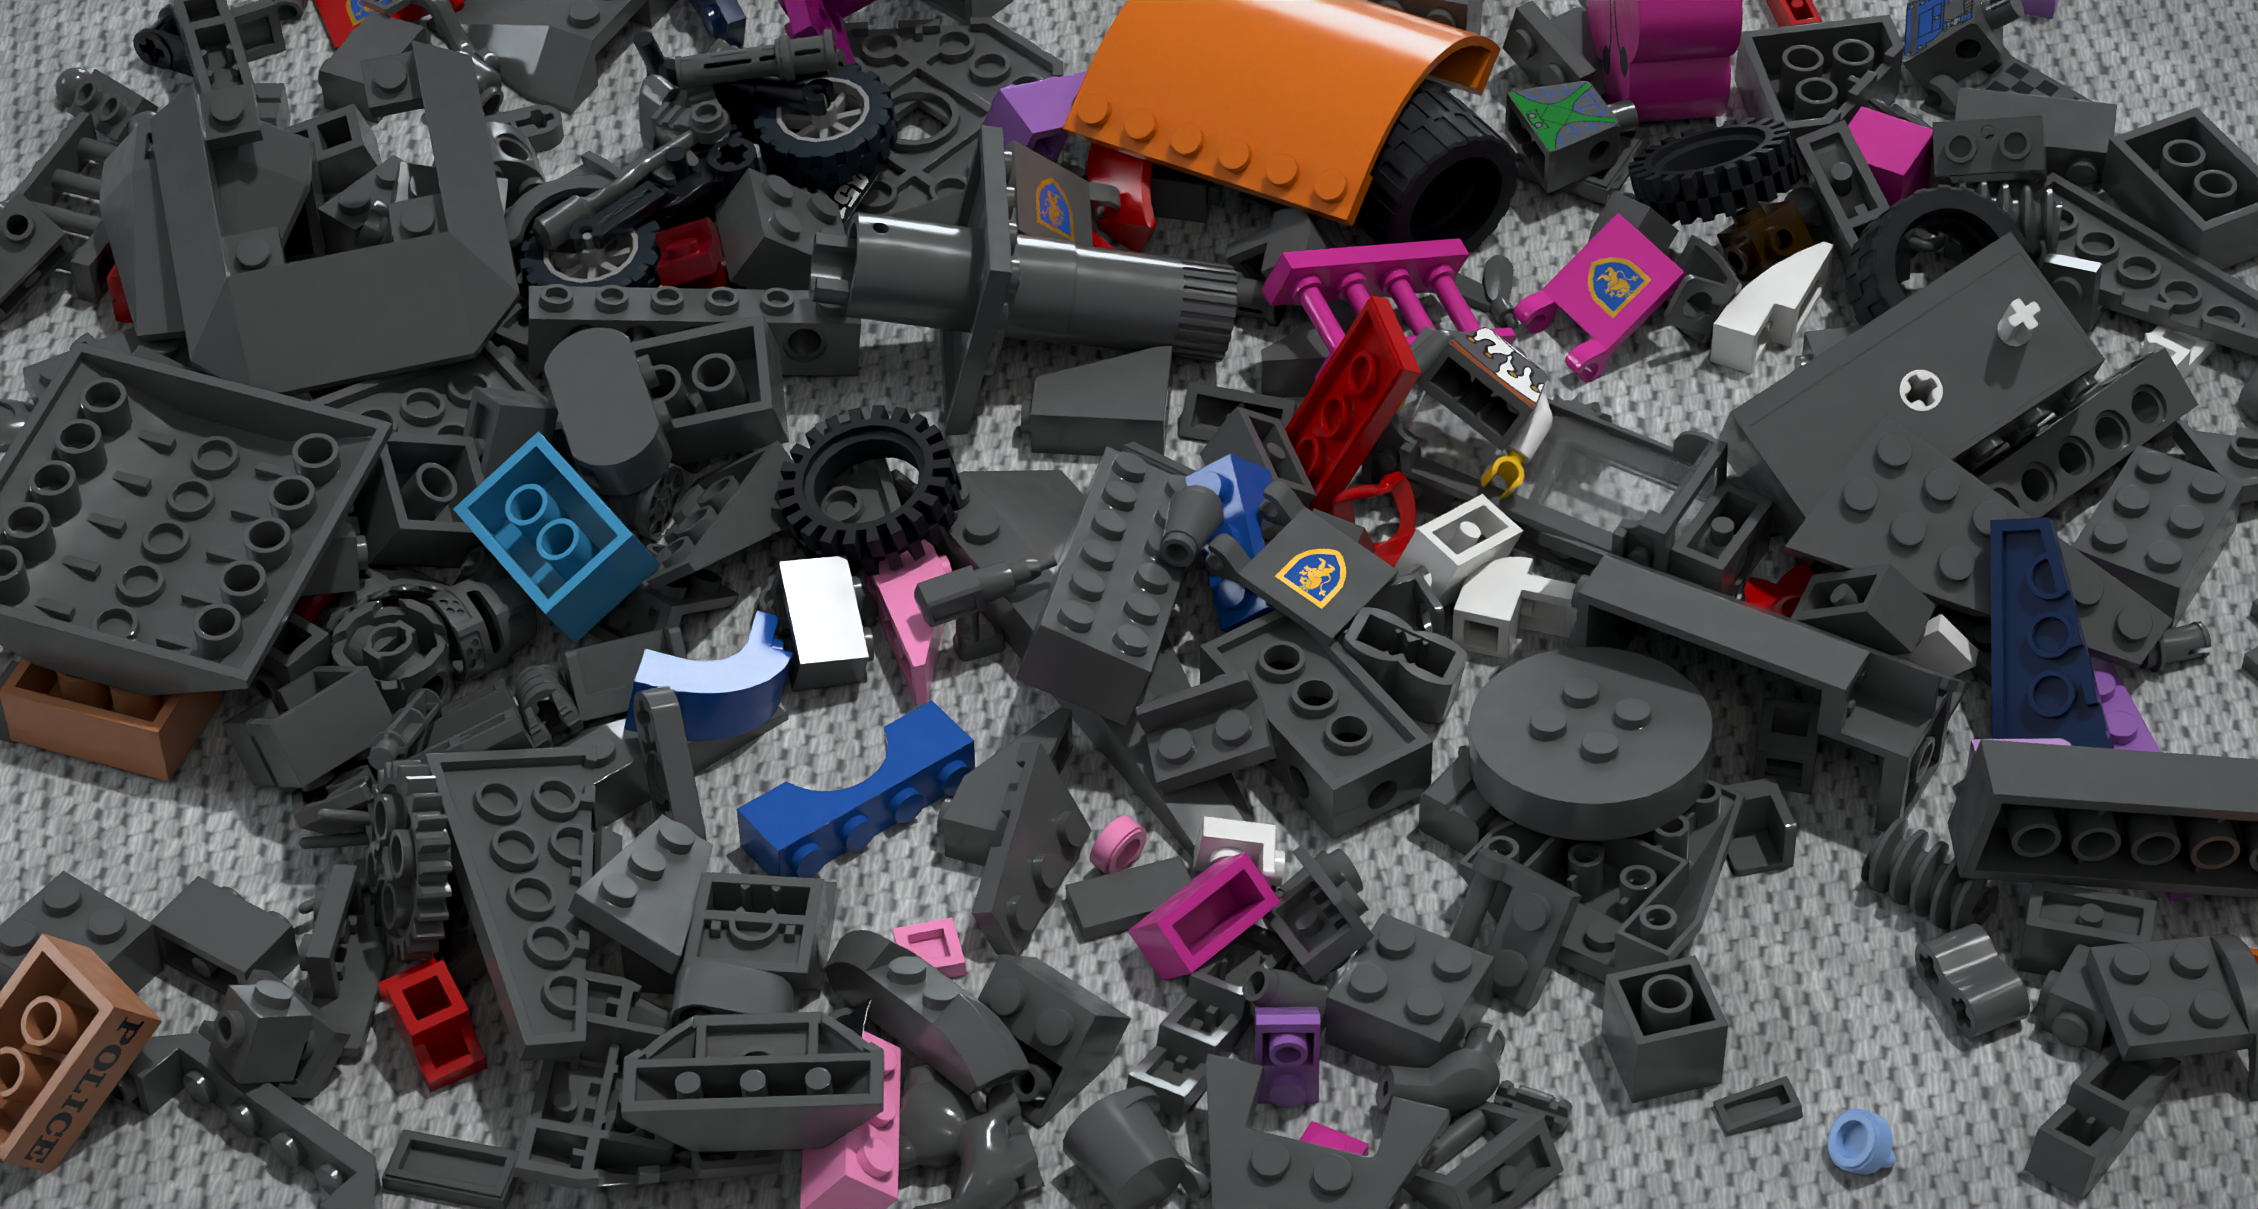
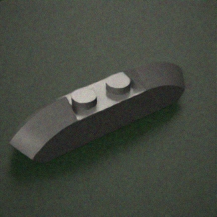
[824,930,1031,1095]

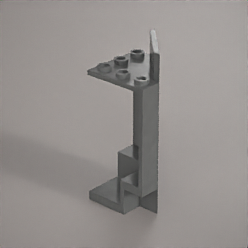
[1538,532,1971,832]

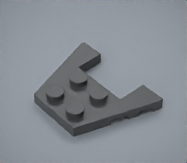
[1205,1053,1450,1209]

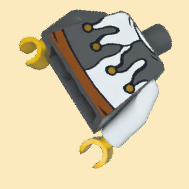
[1396,327,1553,500]

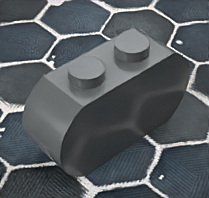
[544,328,675,496]

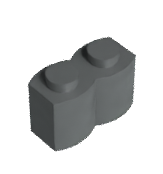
[1342,607,1468,724]

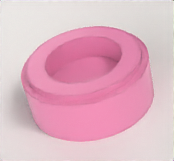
[1090,815,1147,874]

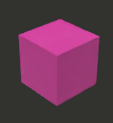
[1848,106,1933,207]

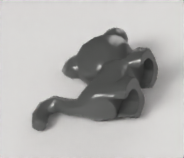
[899,1064,1044,1209]

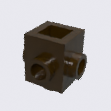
[1717,200,1815,282]

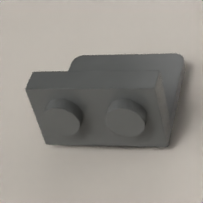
[1502,1,1606,99]

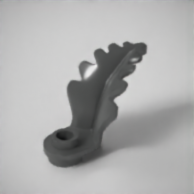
[326,546,511,635]

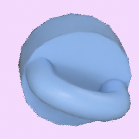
[1827,1108,1896,1175]

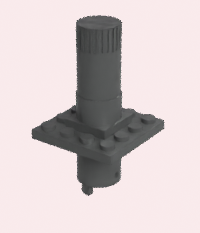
[809,125,1237,435]

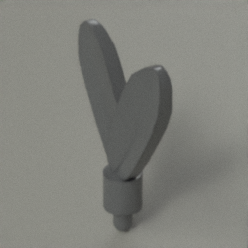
[1454,255,1518,329]

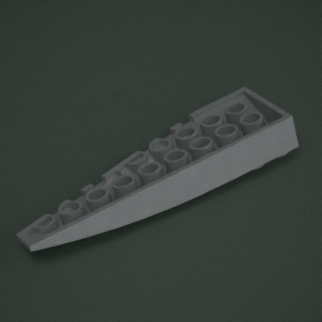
[933,470,1255,858]

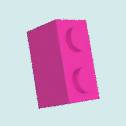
[1128,852,1281,981]

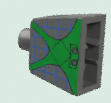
[1505,81,1639,193]

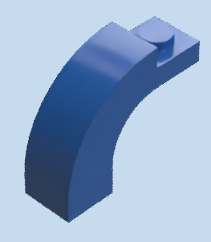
[624,610,793,741]

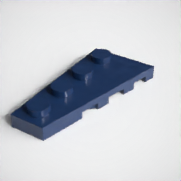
[1990,517,2114,749]

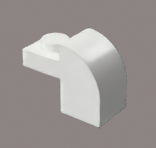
[1452,557,1577,659]

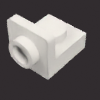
[1193,816,1285,887]

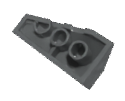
[647,441,794,591]
[553,706,789,831]

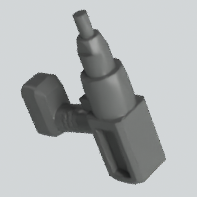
[914,556,1057,662]

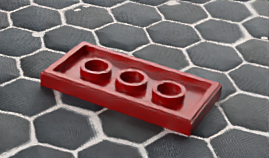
[1285,295,1421,514]

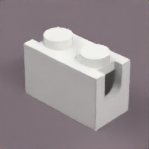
[1394,494,1523,614]

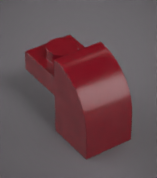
[654,217,737,289]

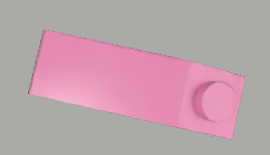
[863,539,952,705]

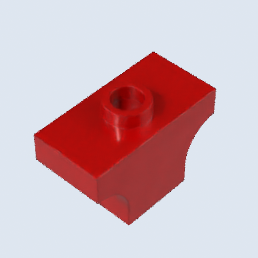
[377,958,488,1092]

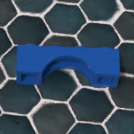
[737,700,975,878]

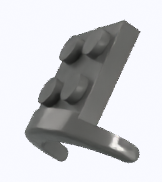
[2085,934,2258,1101]

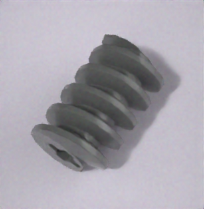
[1948,178,2063,255]
[1861,818,1999,932]

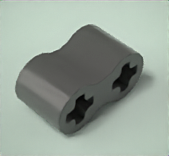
[1915,923,2030,1039]

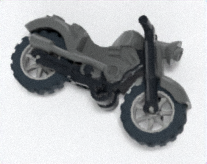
[505,31,898,295]

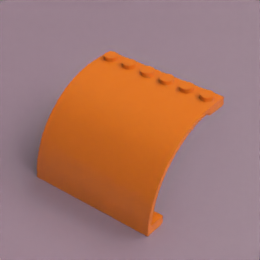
[1063,0,1501,227]

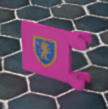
[1513,213,1687,382]

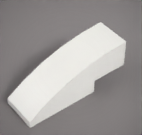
[1710,242,1834,374]

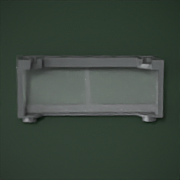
[1362,326,1728,576]

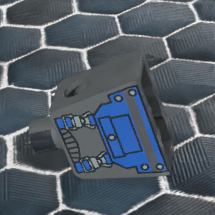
[1903,0,2024,95]

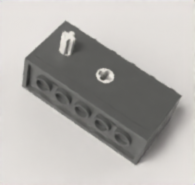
[1718,231,2105,569]

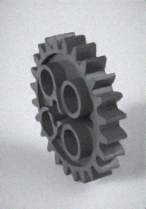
[365,760,452,962]

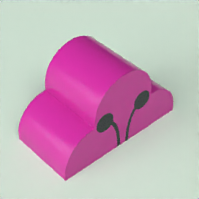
[1586,0,1743,123]

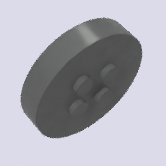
[1469,647,1713,841]

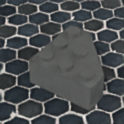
[1735,14,1904,175]

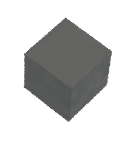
[1601,955,1728,1103]

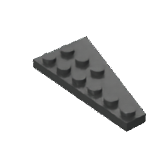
[1943,172,2258,356]

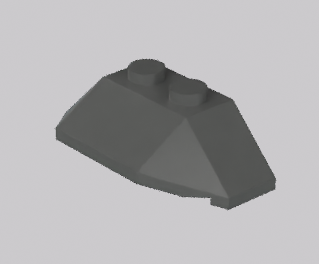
[621,1012,884,1152]

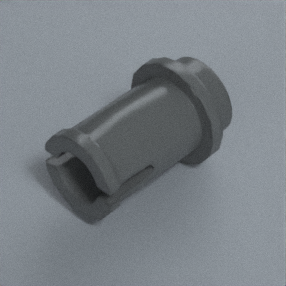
[2139,621,2211,673]

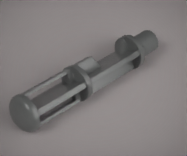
[369,688,442,770]

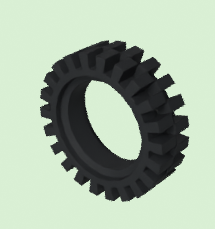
[1628,118,1800,225]
[777,405,962,576]

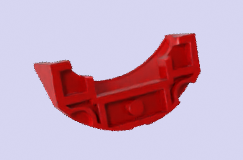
[1084,143,1157,253]

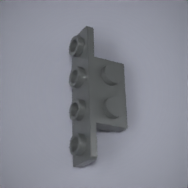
[299,859,391,1057]

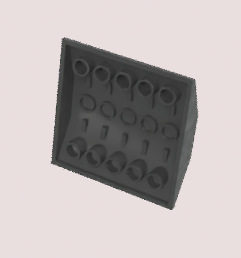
[0,341,394,696]

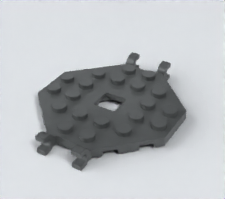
[760,17,1087,234]

